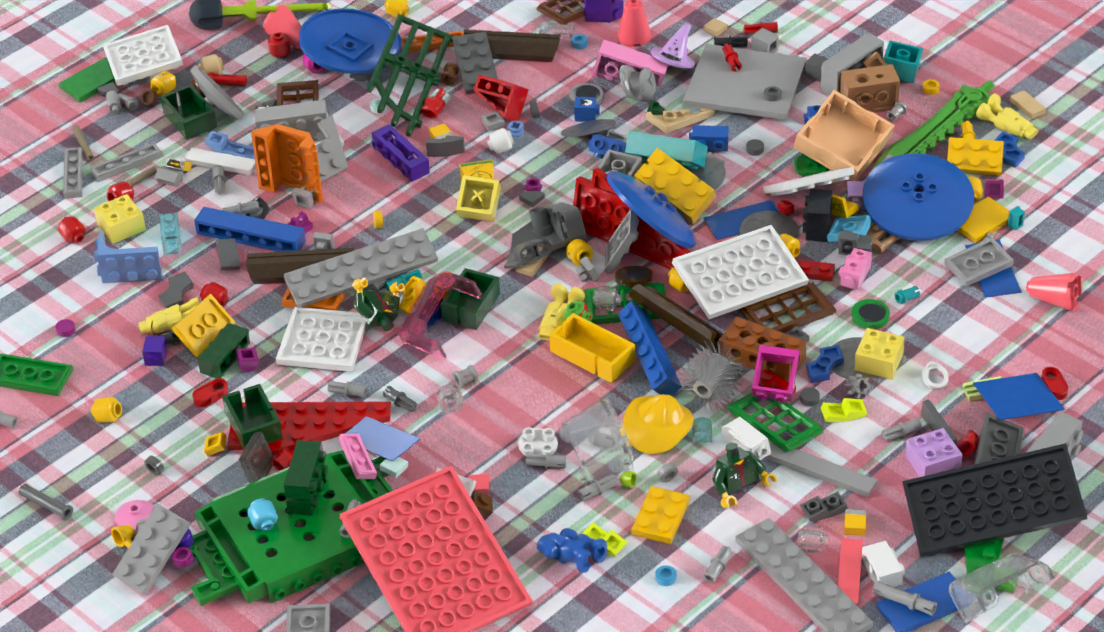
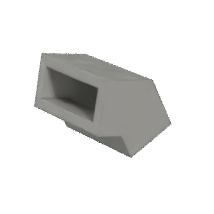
[154,166,184,187]

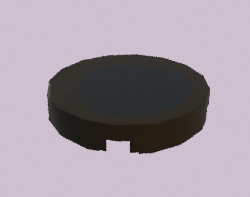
[615,266,653,288]

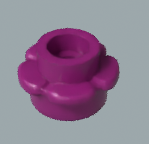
[524,178,542,191]

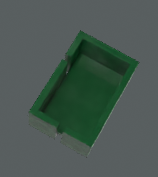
[160,84,217,140]
[441,268,500,330]
[222,384,283,451]
[284,440,328,516]

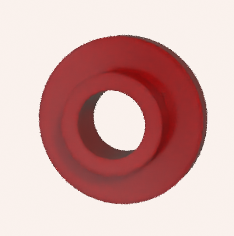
[777,200,795,215]

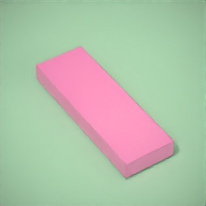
[339,434,377,479]

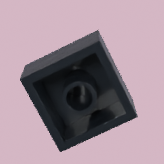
[802,188,832,242]

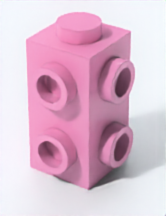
[838,248,872,290]

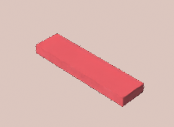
[838,538,863,606]

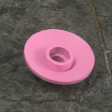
[115,500,154,532]

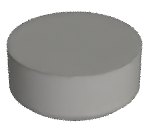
[657,463,678,482]

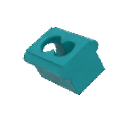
[1008,206,1025,230]

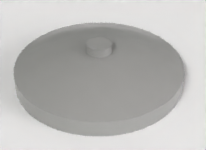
[190,65,245,120]

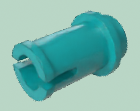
[894,286,920,304]

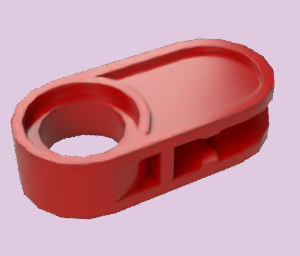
[1041,366,1069,400]
[192,378,228,407]

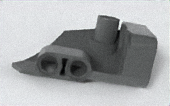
[504,202,586,269]

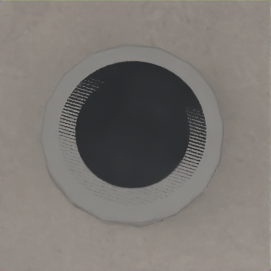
[569,83,604,106]

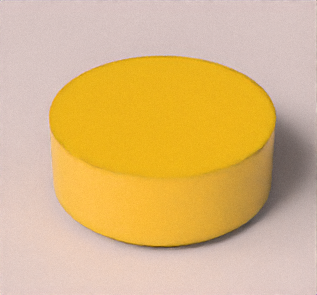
[922,79,940,95]
[373,210,383,229]

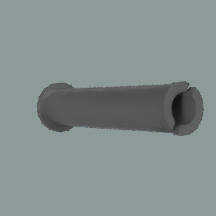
[18,483,73,521]

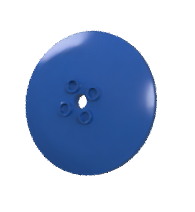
[299,8,402,74]
[862,153,974,241]
[607,171,696,249]

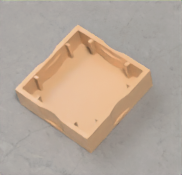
[793,90,895,181]

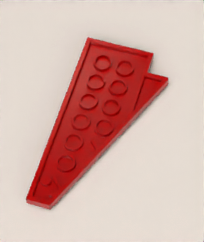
[573,167,691,270]
[227,401,392,464]

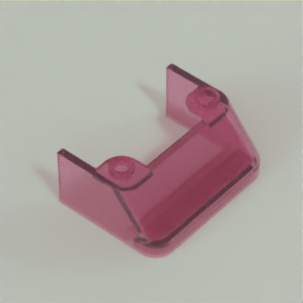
[398,271,482,359]

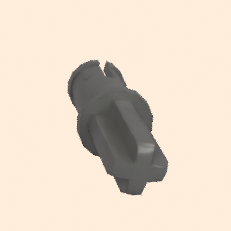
[383,386,417,412]

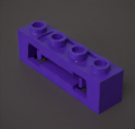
[371,124,430,182]

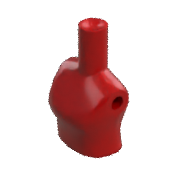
[421,88,446,119]
[957,430,979,457]
[271,448,294,471]

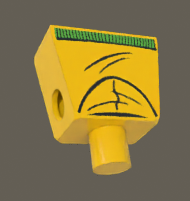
[459,159,494,182]

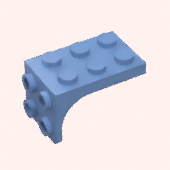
[94,232,163,283]

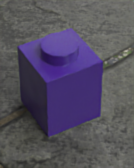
[142,336,168,366]

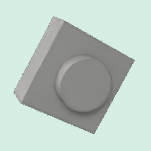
[481,111,505,131]

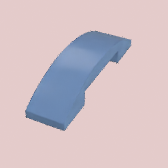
[205,131,255,159]

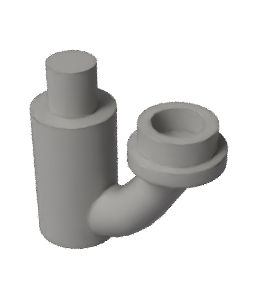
[106,91,139,115]

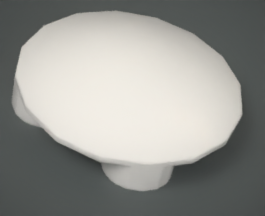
[518,427,558,456]

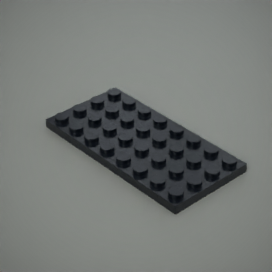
[902,443,1087,557]

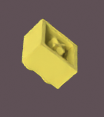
[456,175,501,222]
[94,194,146,244]
[855,328,905,380]

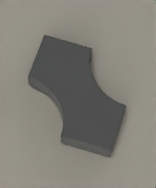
[158,272,193,309]

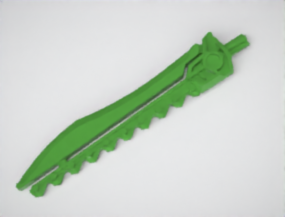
[872,80,995,170]

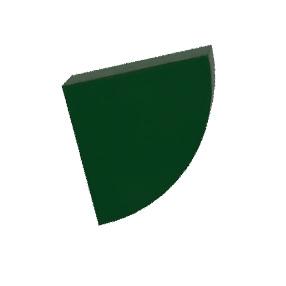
[647,100,665,115]

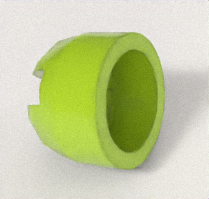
[620,471,637,488]

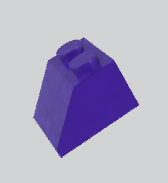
[584,0,623,23]

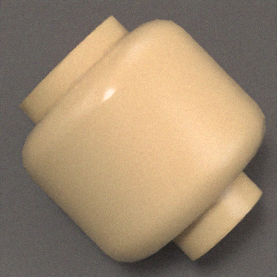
[198,54,224,74]

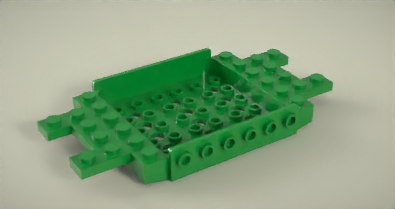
[170,450,393,606]

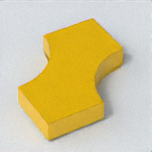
[399,276,426,316]

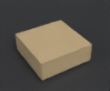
[704,18,728,37]

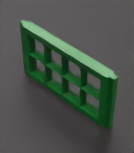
[583,282,666,325]
[727,393,823,452]

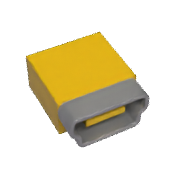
[429,123,453,140]
[166,158,192,172]
[844,509,866,536]

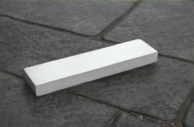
[184,148,256,176]

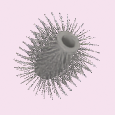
[676,341,747,412]

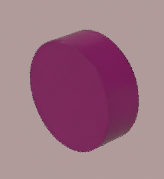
[55,319,75,337]
[171,547,194,568]

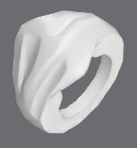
[922,361,949,390]

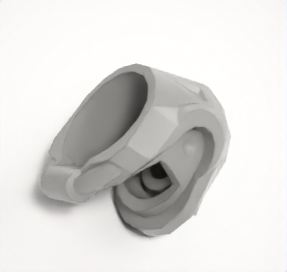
[618,65,657,101]

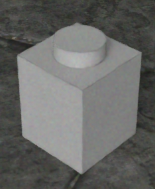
[751,28,779,53]

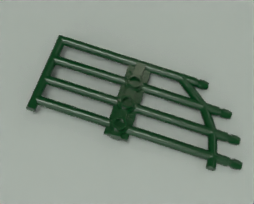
[367,14,454,137]

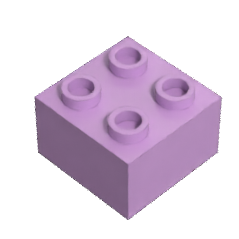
[906,428,962,477]

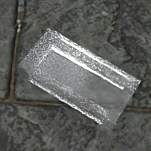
[539,22,575,38]

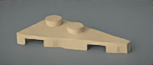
[645,108,715,134]

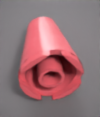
[617,0,651,47]
[263,5,301,49]
[1026,272,1082,311]

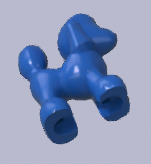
[537,528,607,573]

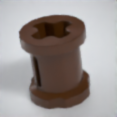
[440,63,459,85]

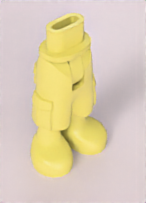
[976,93,1038,140]
[538,284,585,341]
[138,297,199,335]

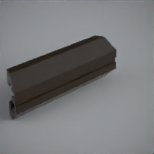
[463,29,561,62]
[246,248,354,284]
[628,283,723,354]

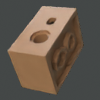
[840,64,900,112]

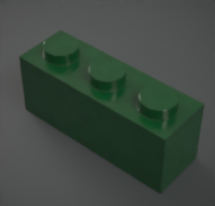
[197,323,250,378]

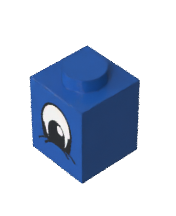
[574,97,600,122]

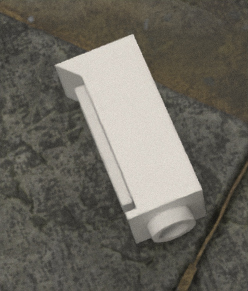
[721,417,771,460]

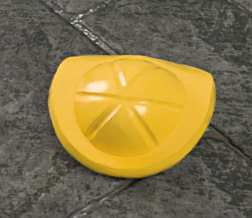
[623,394,694,454]

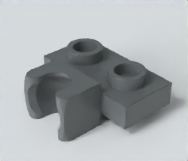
[838,231,873,255]

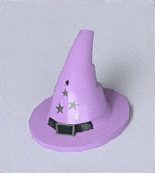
[651,23,695,68]

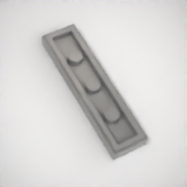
[90,143,163,182]
[63,147,83,199]

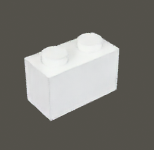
[861,541,905,587]

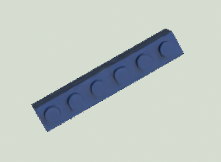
[194,207,306,252]
[618,301,682,396]

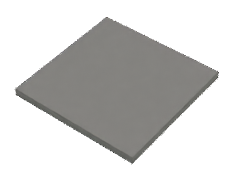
[683,44,807,120]

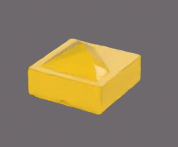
[204,432,227,456]

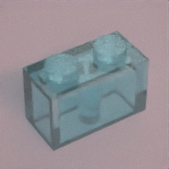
[159,213,182,255]

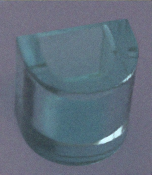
[692,417,712,442]

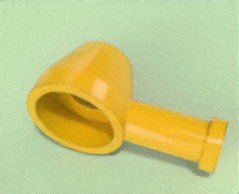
[111,525,135,548]

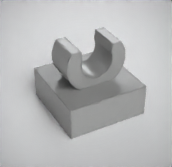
[292,186,315,210]
[313,232,335,250]
[576,256,600,282]

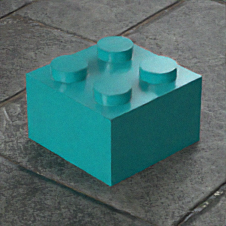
[883,40,923,83]

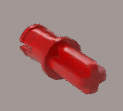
[744,21,778,34]
[722,44,742,72]

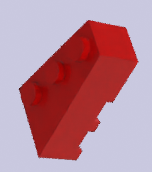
[474,74,529,121]

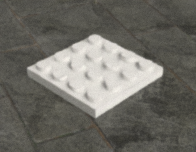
[103,25,183,86]
[763,167,855,196]
[276,307,368,372]

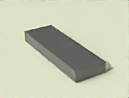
[921,399,957,446]

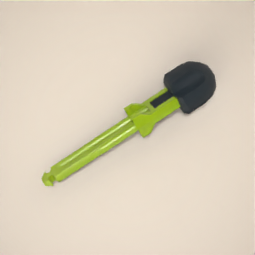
[189,0,331,30]

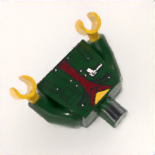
[352,278,405,331]
[712,443,777,508]

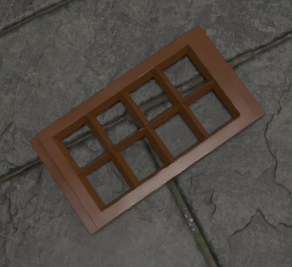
[536,0,585,25]
[277,80,319,106]
[740,282,836,333]

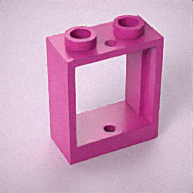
[752,345,799,402]

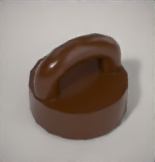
[140,89,160,106]

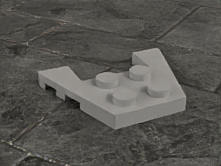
[315,115,348,183]

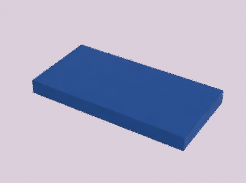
[876,571,973,632]

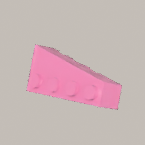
[592,40,669,87]

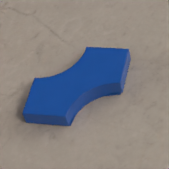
[994,131,1025,168]
[806,345,844,383]

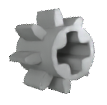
[845,373,871,398]

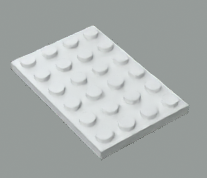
[672,225,809,320]

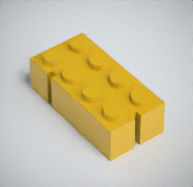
[634,148,716,224]
[549,313,636,383]

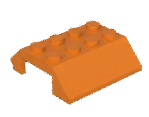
[251,124,323,205]

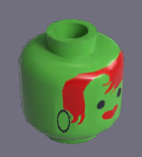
[564,301,593,322]

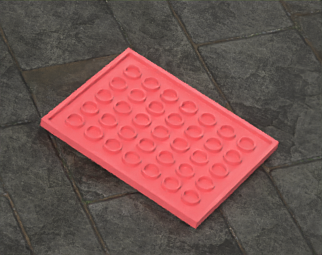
[340,465,533,632]

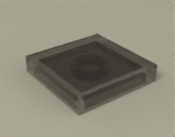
[238,432,274,483]

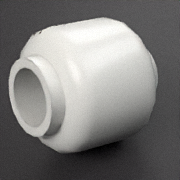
[487,128,514,154]

